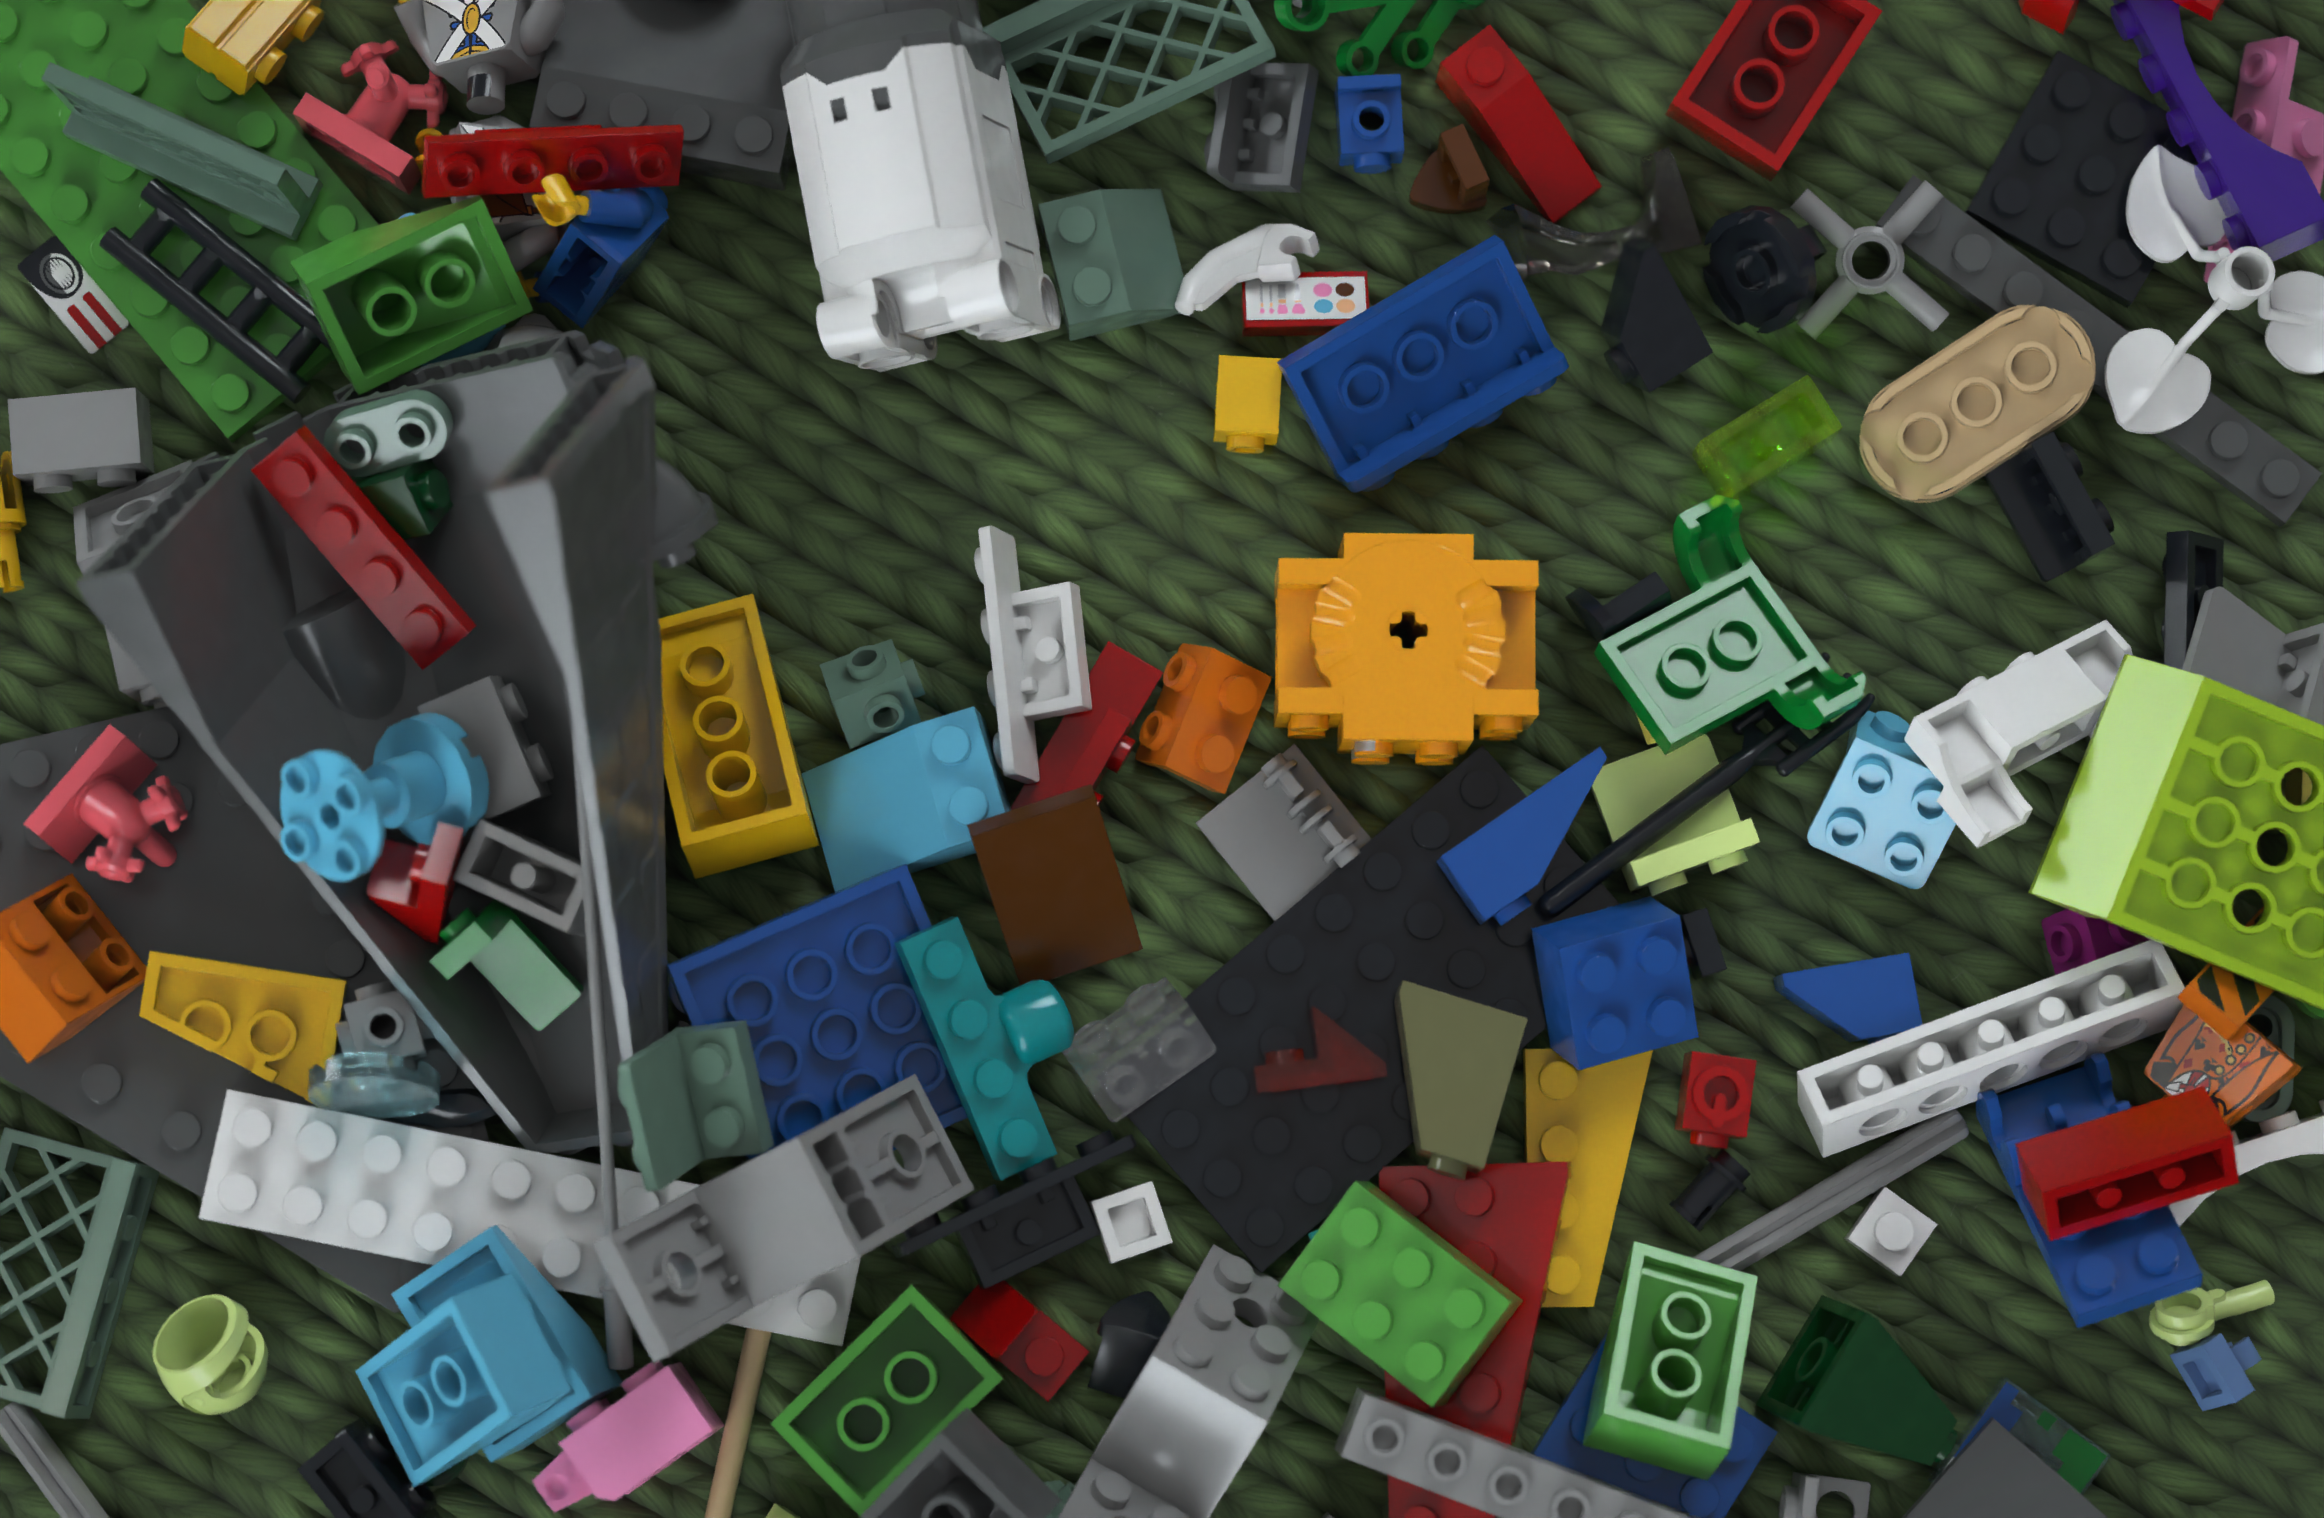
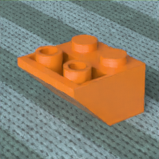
[0,873,147,1064]

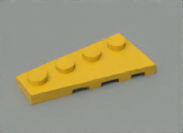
[1523,1049,1653,1307]

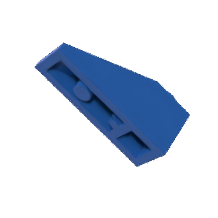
[1436,747,1607,926]

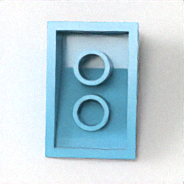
[802,706,1011,892]
[391,1225,622,1463]
[356,1273,572,1487]

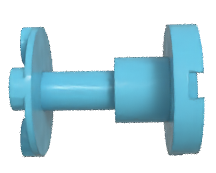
[280,713,489,882]

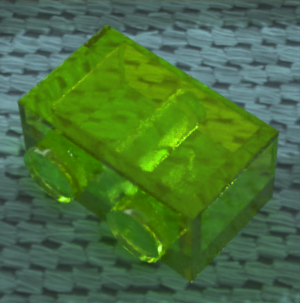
[1691,374,1843,500]

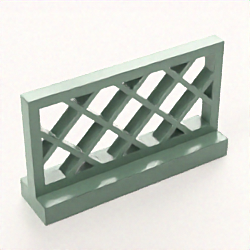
[983,0,1276,165]
[41,62,323,241]
[0,1127,160,1419]

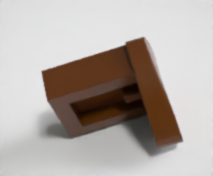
[1409,124,1490,214]

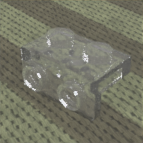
[1062,977,1217,1123]

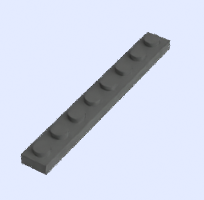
[1875,175,2322,527]

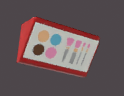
[1241,271,1370,337]

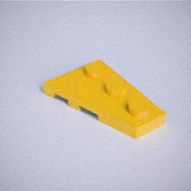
[139,950,348,1109]

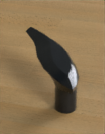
[383,1088,503,1128]

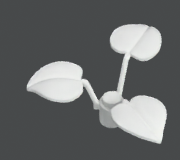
[2104,145,2324,434]

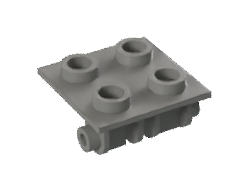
[1195,744,1371,922]

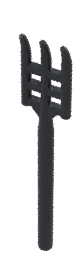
[1539,652,1875,917]

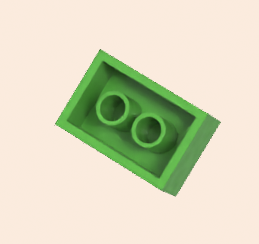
[1277,1181,1523,1408]
[770,1284,1005,1517]

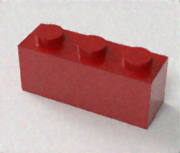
[2015,1086,2239,1241]

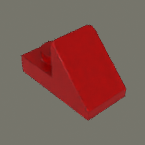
[366,821,464,944]
[950,1280,1090,1402]

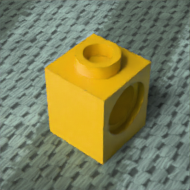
[1213,355,1282,454]

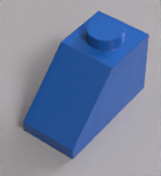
[1773,953,1923,1045]

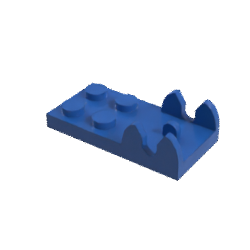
[1976,1052,2203,1328]

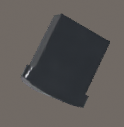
[1565,572,1672,644]
[1088,1291,1171,1399]

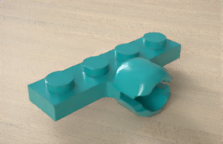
[894,917,1074,1181]

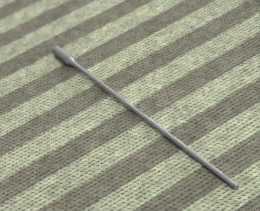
[571,720,634,1370]

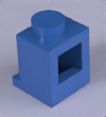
[1335,74,1404,174]

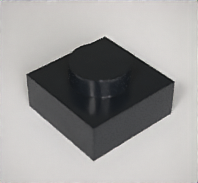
[1680,908,1727,980]

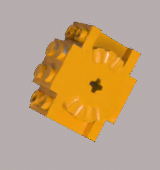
[1274,533,1539,766]

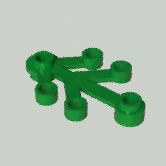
[1274,0,1485,76]

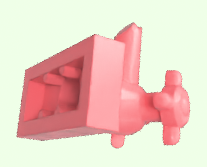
[293,40,448,195]
[23,724,188,883]

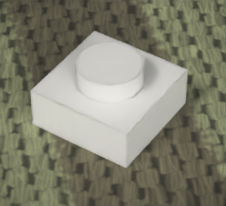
[1089,1181,1173,1263]
[1844,1186,1937,1277]

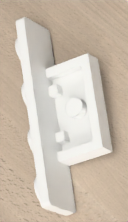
[974,525,1092,784]

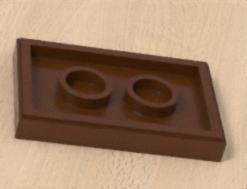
[967,784,1143,985]

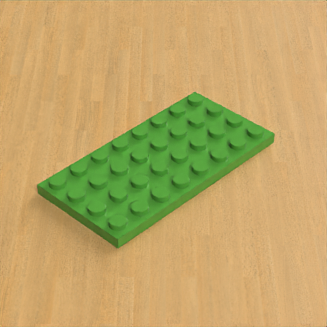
[0,0,379,443]

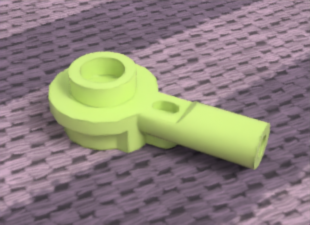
[2149,1280,2275,1346]

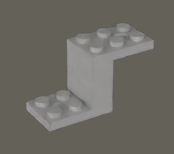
[592,1074,975,1363]
[1058,1244,1320,1518]

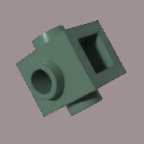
[820,639,925,749]

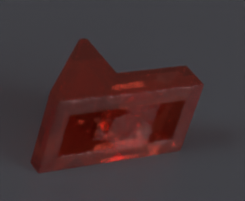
[1252,1006,1387,1095]

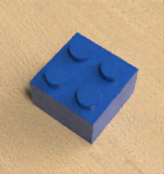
[1531,896,1699,1070]

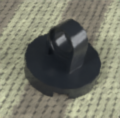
[1703,205,1827,334]

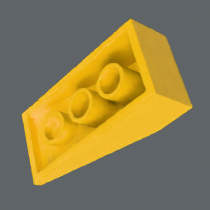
[659,593,819,879]

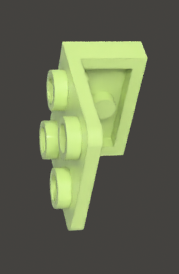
[1591,734,1760,896]

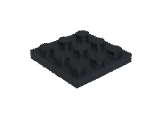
[1965,50,2198,308]

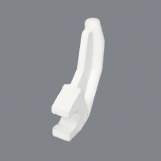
[1175,224,1320,316]

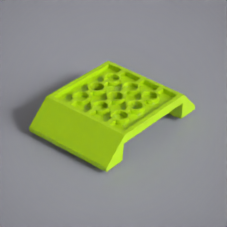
[2028,654,2324,1011]

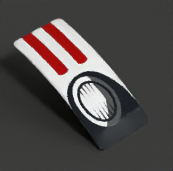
[18,236,129,354]

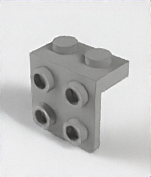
[2182,586,2324,726]

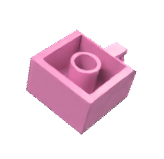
[532,1360,725,1513]

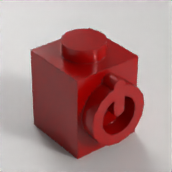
[1674,1051,1757,1149]

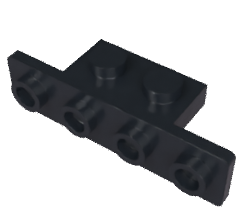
[891,1130,1137,1290]

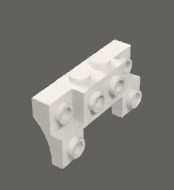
[1904,620,2133,848]

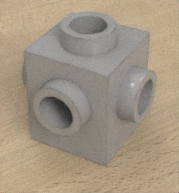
[335,981,434,1080]

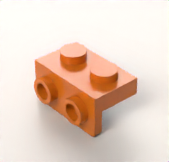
[1135,643,1272,794]

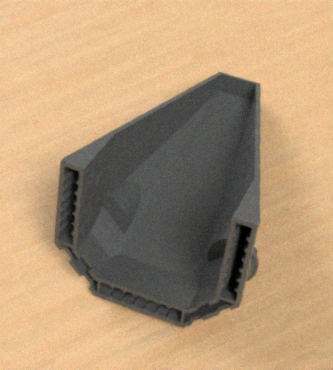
[76,330,719,1155]

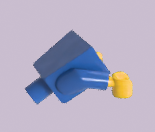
[516,174,669,329]

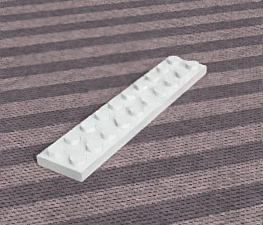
[199,1089,861,1346]

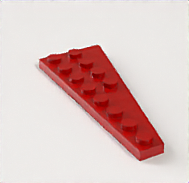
[1379,1162,1571,1518]

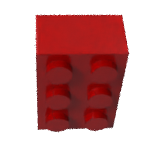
[1666,0,1882,182]

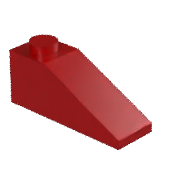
[1435,25,1602,226]

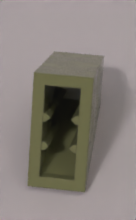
[1394,980,1528,1180]

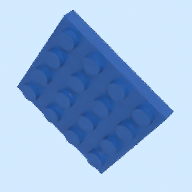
[666,864,968,1161]

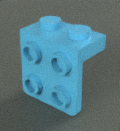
[1807,710,1956,889]

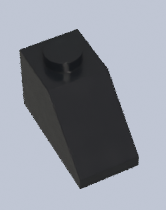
[1600,237,1713,393]

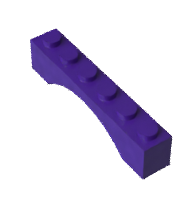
[2110,0,2324,262]

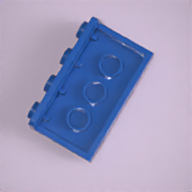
[1277,235,1569,492]

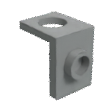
[1779,1472,1871,1518]

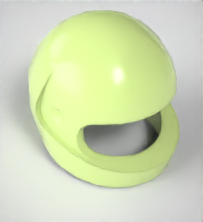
[152,1294,268,1415]

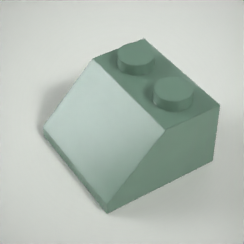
[1038,189,1184,341]

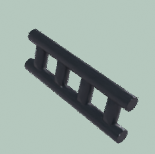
[99,178,333,404]

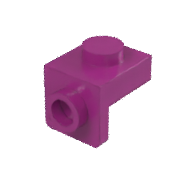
[2041,909,2151,975]

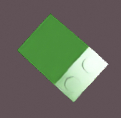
[290,195,533,395]
[1583,1241,1758,1481]

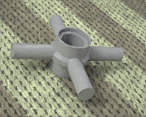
[1791,180,1950,340]

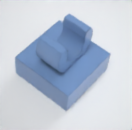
[2169,1333,2262,1412]

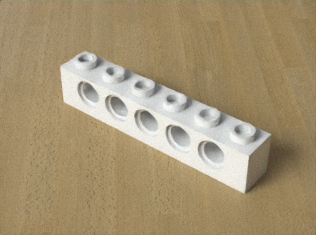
[1797,940,2185,1158]

